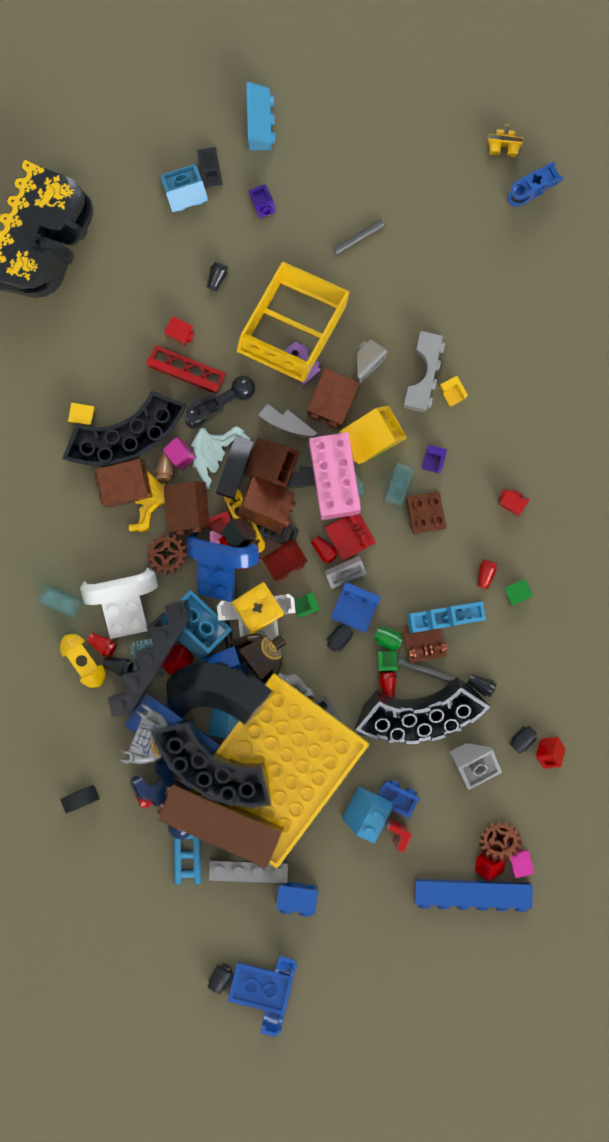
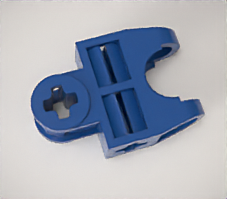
[508,162,564,207]

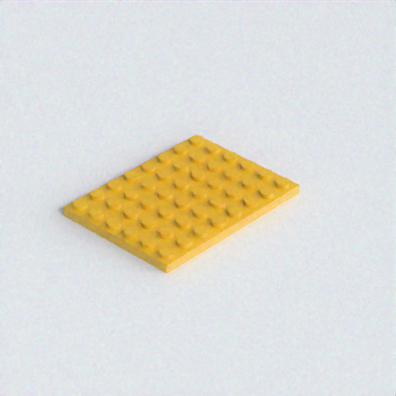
[217,673,370,869]

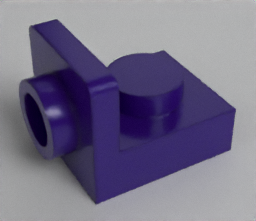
[248,184,276,219]

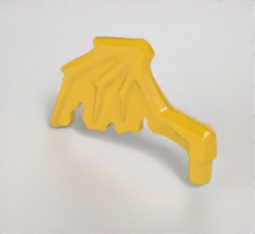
[129,471,166,532]

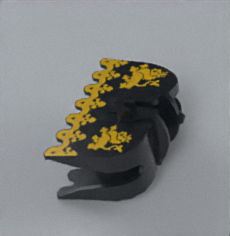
[0,159,93,298]

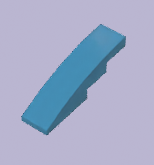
[406,601,486,633]

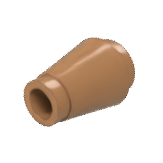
[155,452,174,482]

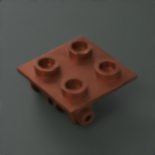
[406,492,447,535]
[402,625,448,663]

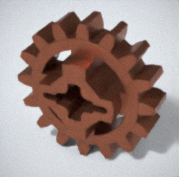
[146,533,188,575]
[479,821,522,863]

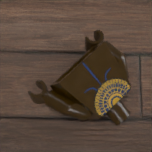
[226,633,286,683]

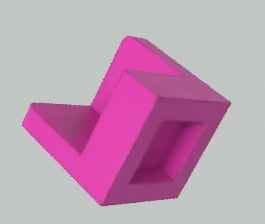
[163,437,197,470]
[510,849,534,878]

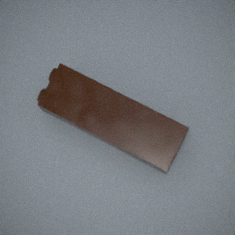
[157,781,284,868]

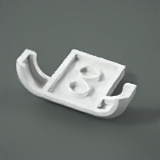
[80,568,158,639]
[217,594,296,653]

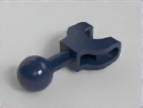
[130,760,190,839]

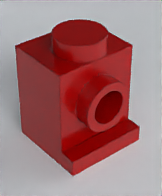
[498,489,530,517]

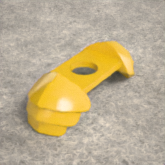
[60,634,106,688]

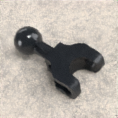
[185,376,255,429]

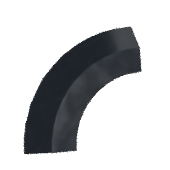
[62,391,187,466]
[166,661,273,726]
[355,677,490,744]
[151,718,271,807]

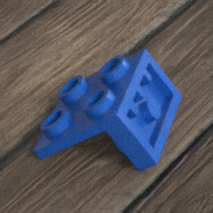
[331,582,381,633]

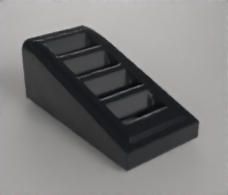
[258,525,299,548]

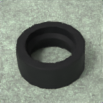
[60,785,100,813]

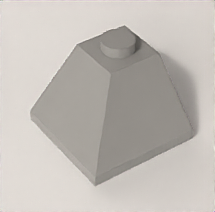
[356,339,388,384]
[449,743,502,790]

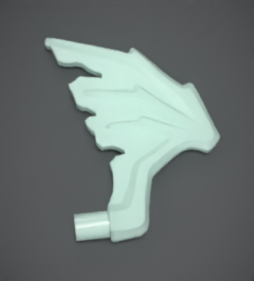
[191,426,251,489]

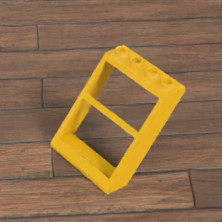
[236,262,350,382]

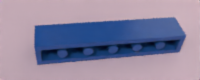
[414,879,533,912]

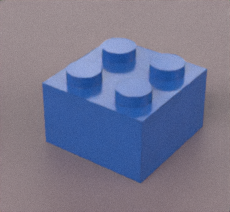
[276,881,318,917]

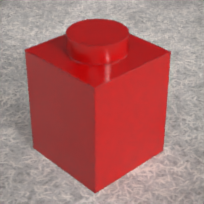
[164,316,195,347]

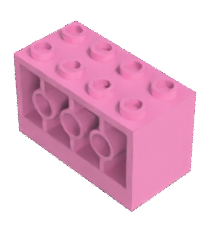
[309,432,361,520]

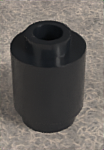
[326,623,354,652]
[509,726,537,754]
[207,963,234,994]

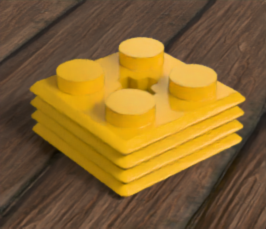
[232,582,284,634]

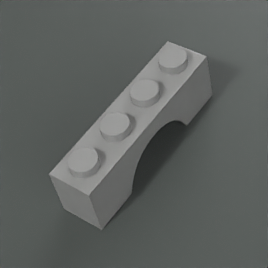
[403,331,445,413]
[209,858,288,883]

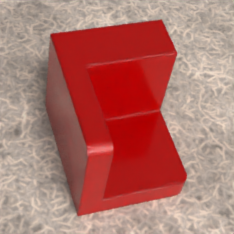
[209,511,231,535]
[163,645,193,676]
[536,737,566,769]
[474,853,506,882]

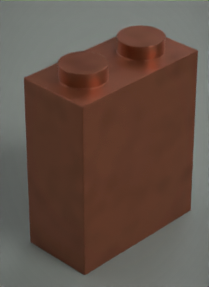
[307,368,360,428]
[244,438,300,488]
[95,459,152,508]
[237,476,296,533]
[163,481,210,536]

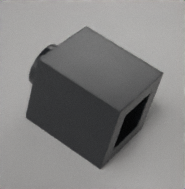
[222,519,257,547]

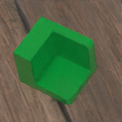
[504,579,533,606]
[294,592,320,618]
[377,651,398,671]

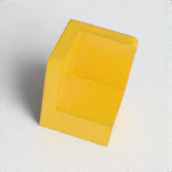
[439,376,468,407]
[68,403,96,425]

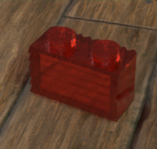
[261,539,308,581]

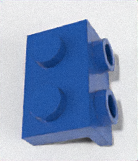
[377,779,420,818]

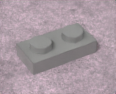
[324,556,367,589]

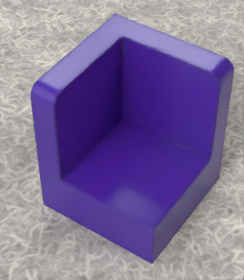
[422,445,447,474]

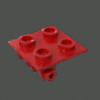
[324,513,376,561]

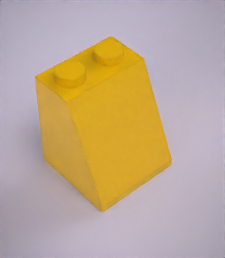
[339,405,407,464]

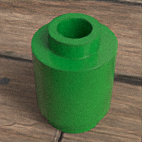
[373,626,403,651]

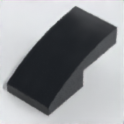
[197,147,223,188]

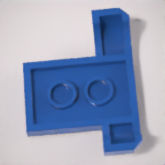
[187,533,259,602]
[228,955,297,1037]

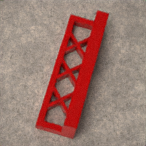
[146,345,226,395]
[385,818,412,852]

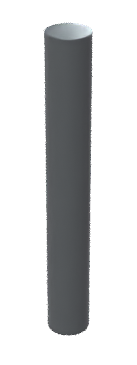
[333,220,385,255]
[397,657,454,683]

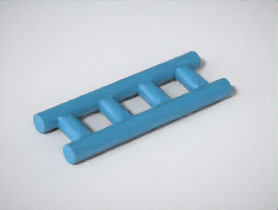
[173,835,201,885]

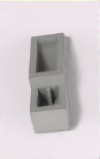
[258,404,317,438]

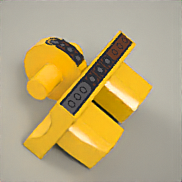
[487,124,523,157]

